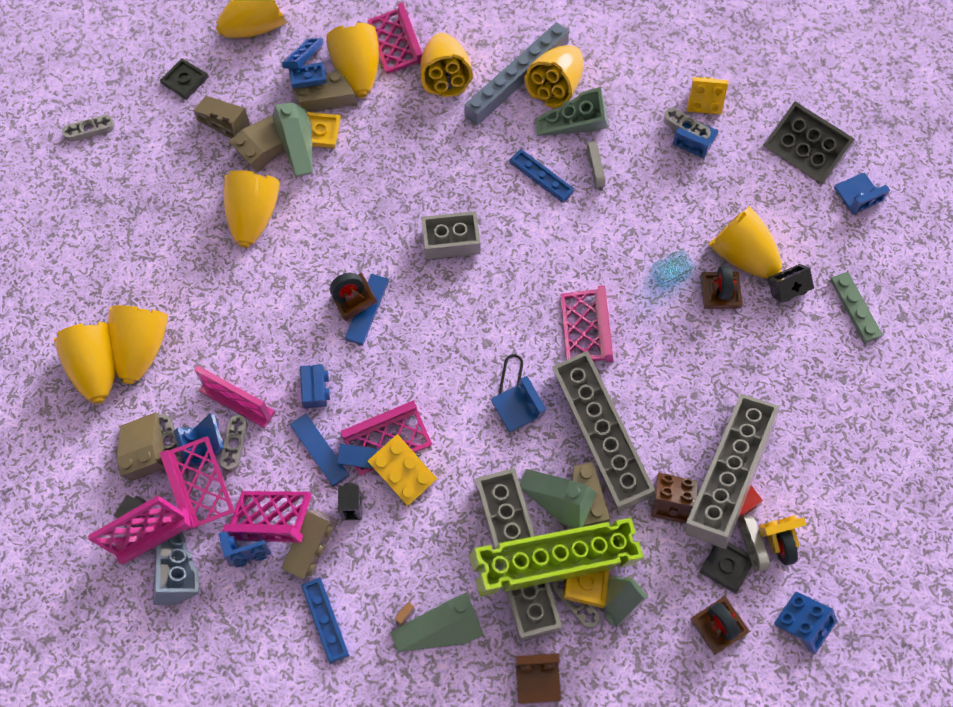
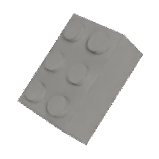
[421,211,481,260]

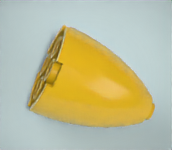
[215,0,287,38]
[326,23,379,98]
[420,32,473,97]
[524,45,583,108]
[223,170,280,248]
[708,206,782,279]
[107,305,169,384]
[53,322,116,404]

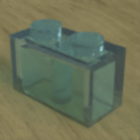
[650,249,696,291]

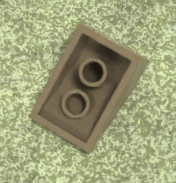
[229,115,284,172]
[117,412,165,481]

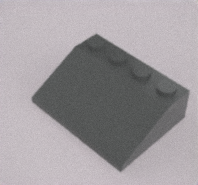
[763,101,855,184]

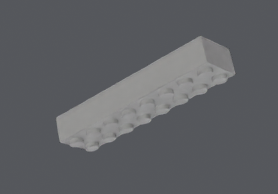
[552,351,656,512]
[686,394,779,549]
[476,468,562,642]

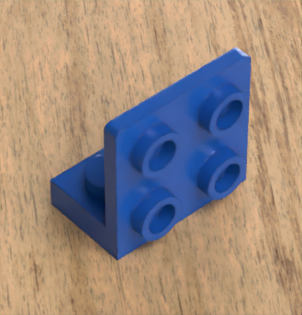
[289,62,327,89]
[672,123,719,159]
[834,172,890,215]
[491,376,546,432]
[174,413,224,467]
[218,531,272,568]
[774,591,838,654]

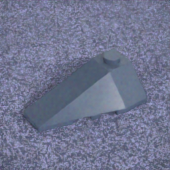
[153,532,199,605]

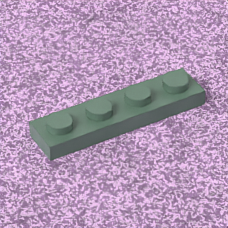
[830,272,883,343]

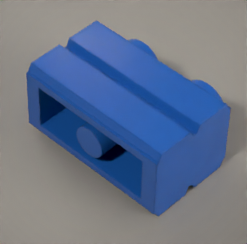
[300,364,330,409]

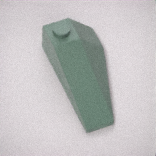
[535,87,609,136]
[272,102,313,177]
[520,469,596,529]
[604,575,648,628]
[390,593,484,652]

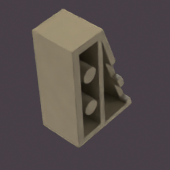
[292,70,357,112]
[193,96,250,139]
[569,462,610,530]
[281,510,339,579]

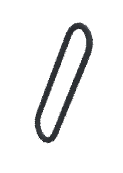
[498,354,523,395]

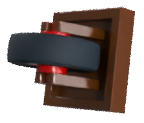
[700,266,743,309]
[329,272,378,321]
[690,596,750,656]

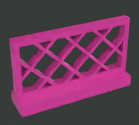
[367,2,422,74]
[561,285,614,362]
[194,365,275,429]
[341,400,432,476]
[160,436,235,530]
[222,491,312,543]
[88,496,191,565]

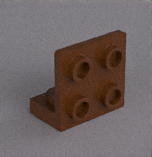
[651,473,697,524]
[515,653,561,704]

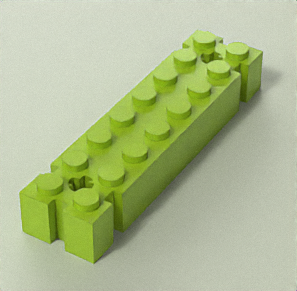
[469,518,644,597]

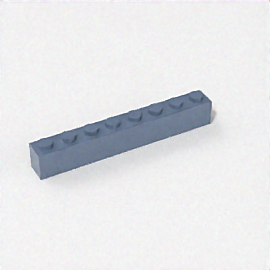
[464,22,569,126]

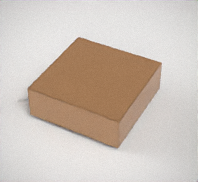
[395,602,415,626]

